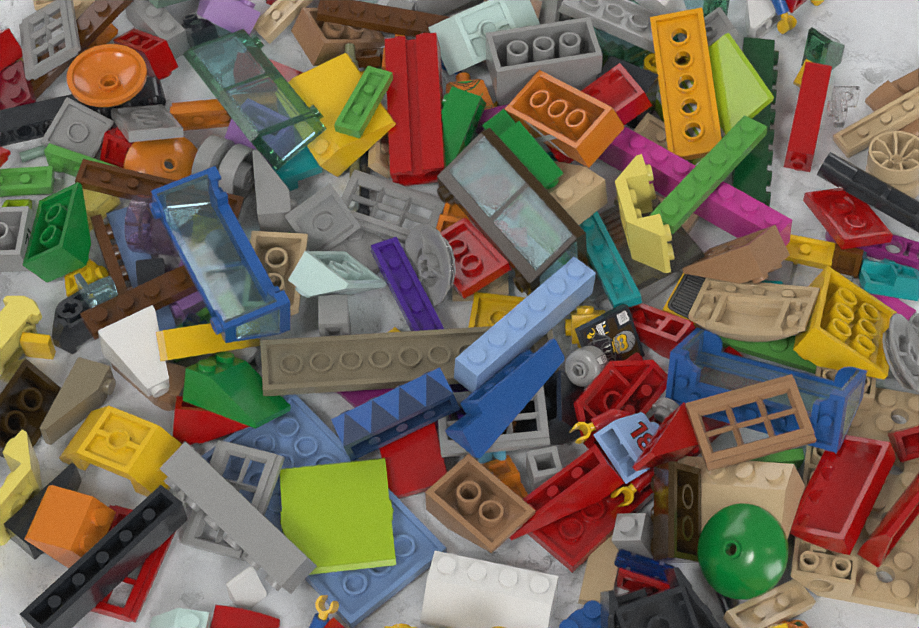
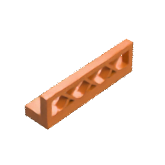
[170,93,278,131]

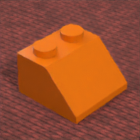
[25,485,116,568]

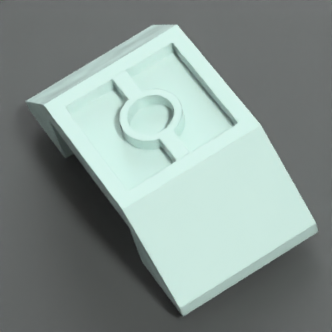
[428,0,540,75]

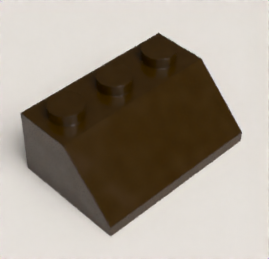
[0,358,61,458]
[651,461,701,563]

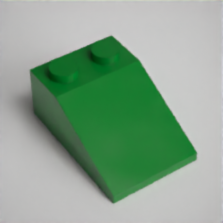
[23,182,91,283]
[183,351,291,429]

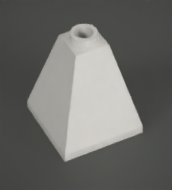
[98,305,170,398]

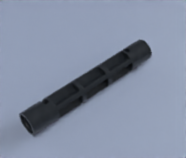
[817,152,919,233]

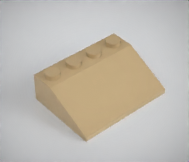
[678,456,805,555]

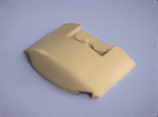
[688,278,820,342]

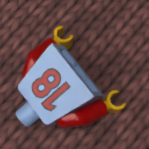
[570,408,659,507]

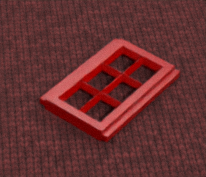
[91,505,176,623]

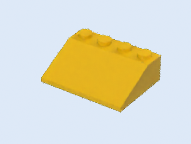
[274,53,396,177]
[793,266,897,380]

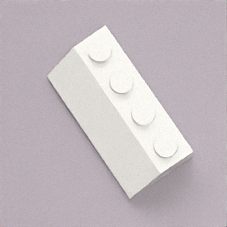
[420,551,558,628]

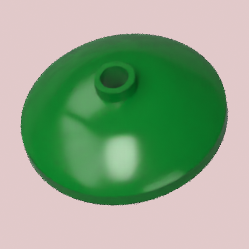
[697,503,789,600]

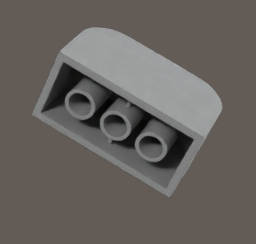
[486,17,602,106]

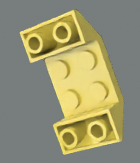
[615,154,674,273]
[0,430,42,546]

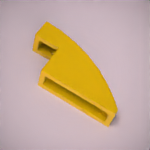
[156,319,260,362]

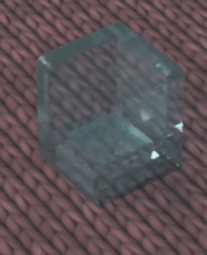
[74,273,118,309]

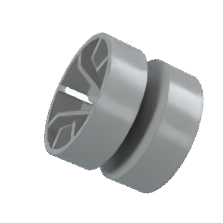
[191,134,256,200]

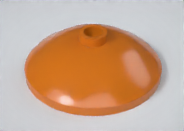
[67,44,147,107]
[124,137,198,204]

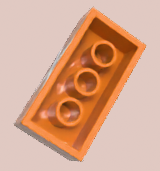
[504,70,625,168]

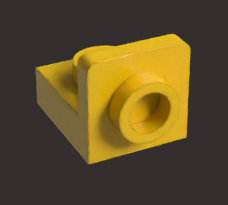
[64,259,111,297]

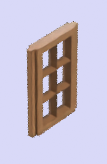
[685,374,816,472]

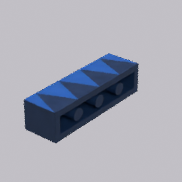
[331,367,460,461]

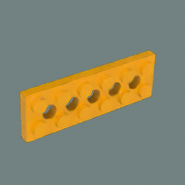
[650,7,722,160]

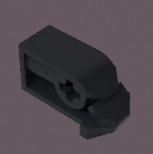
[52,279,116,354]

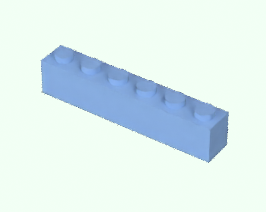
[454,257,596,393]

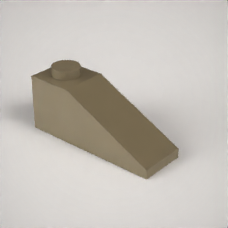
[40,357,116,445]

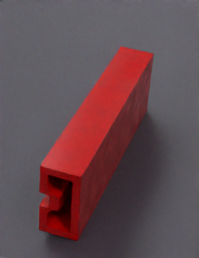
[384,32,446,186]

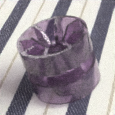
[124,194,193,257]

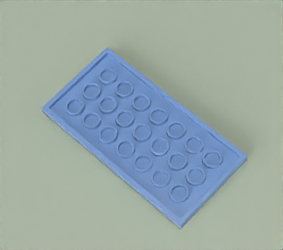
[202,394,447,628]

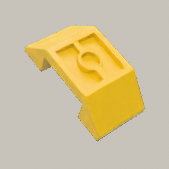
[59,405,182,497]

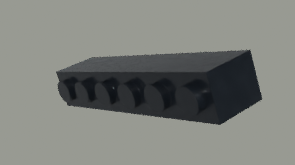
[19,485,188,628]

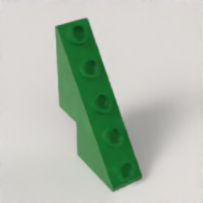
[482,109,564,189]

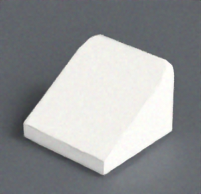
[226,566,267,610]

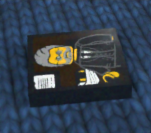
[575,304,645,362]

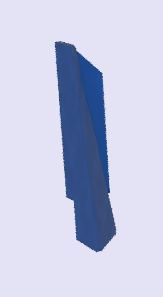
[445,339,565,458]

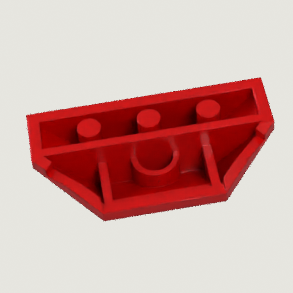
[574,359,668,460]

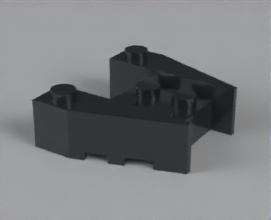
[600,567,722,628]

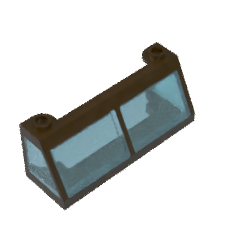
[437,128,588,296]

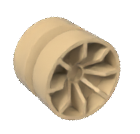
[865,131,919,199]

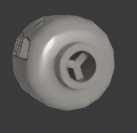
[565,346,608,387]

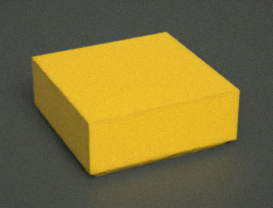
[20,332,56,360]

